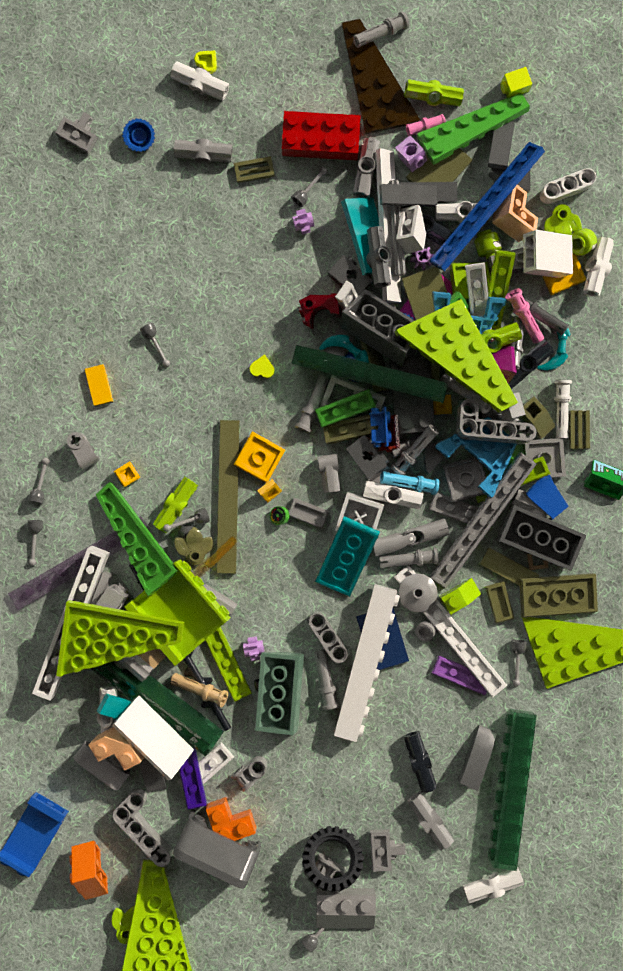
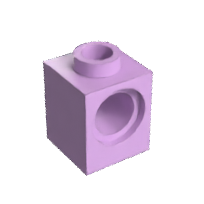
[395,135,427,172]

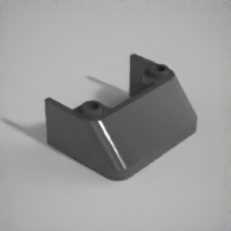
[173,809,262,889]

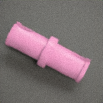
[406,114,446,137]

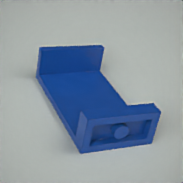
[0,792,69,877]

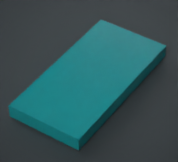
[341,198,379,275]
[315,516,380,597]

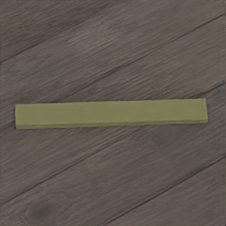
[217,420,240,573]

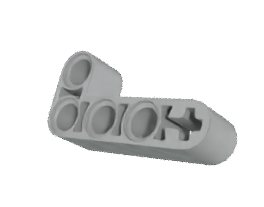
[456,399,537,444]
[113,788,173,867]

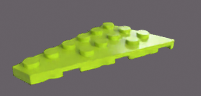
[56,600,185,677]
[521,617,623,689]
[121,859,192,971]

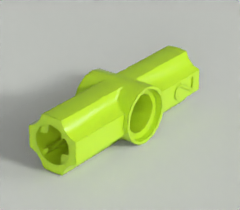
[404,79,464,106]
[481,322,522,353]
[153,476,199,533]

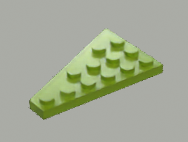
[395,299,518,413]

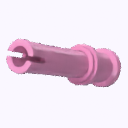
[505,288,544,344]

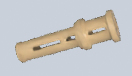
[171,673,228,708]

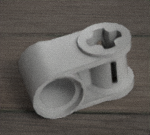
[67,432,100,470]
[231,756,267,792]
[315,853,347,878]

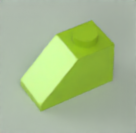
[439,577,481,615]

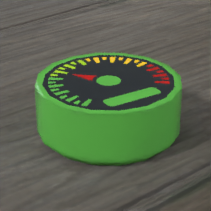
[270,506,289,525]

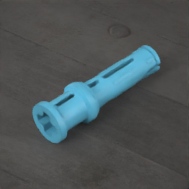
[380,471,439,495]

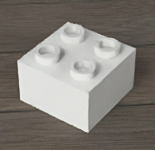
[335,492,384,531]

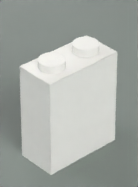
[523,230,573,278]

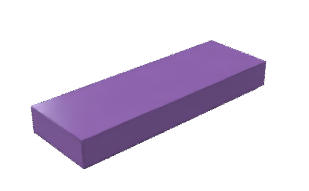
[431,655,487,695]

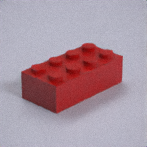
[282,111,361,161]

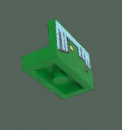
[584,460,623,500]

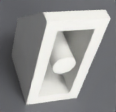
[396,205,426,254]

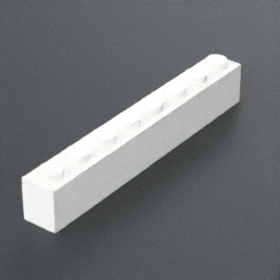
[32,546,110,701]
[334,584,400,742]

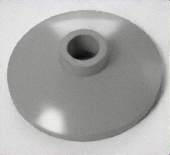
[399,574,437,612]

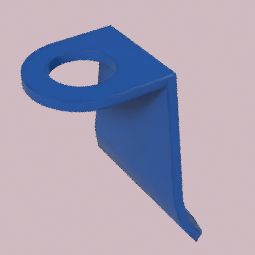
[526,475,569,520]

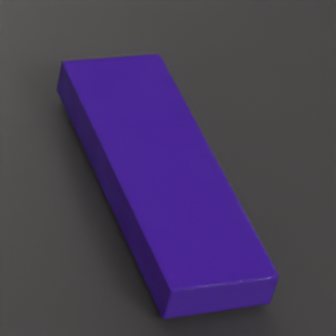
[179,747,207,810]

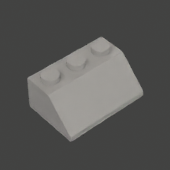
[316,888,376,929]

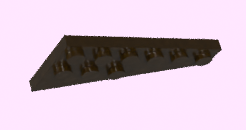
[341,19,421,134]

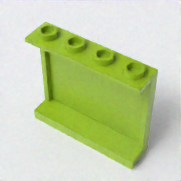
[125,559,231,666]

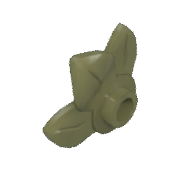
[174,527,213,565]

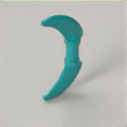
[537,328,571,371]
[319,335,369,382]

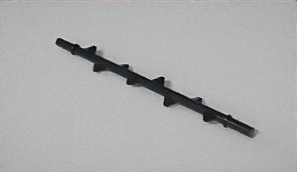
[129,564,231,731]

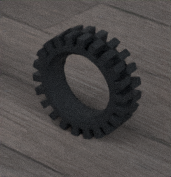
[302,826,364,893]

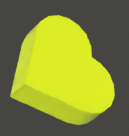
[194,50,217,74]
[250,354,275,378]

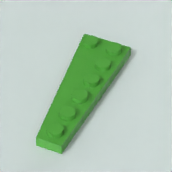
[417,93,530,165]
[96,482,179,596]

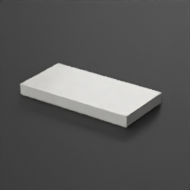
[112,696,194,781]

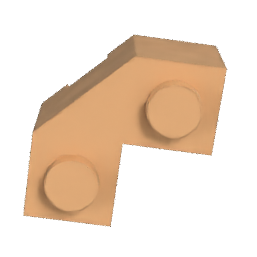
[88,727,145,771]

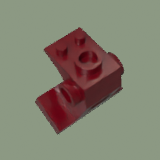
[298,293,343,329]

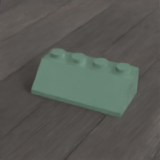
[255,652,304,735]

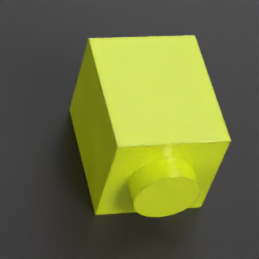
[500,67,533,98]

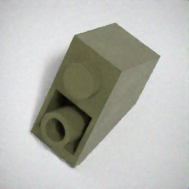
[520,396,556,439]

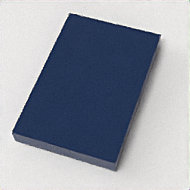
[356,609,409,670]

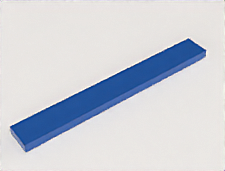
[429,142,545,272]

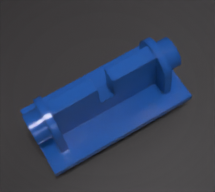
[370,407,391,448]

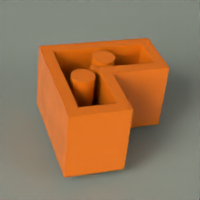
[206,797,257,841]
[69,841,108,900]

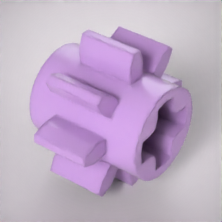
[292,209,314,234]
[410,247,434,271]
[243,636,264,661]

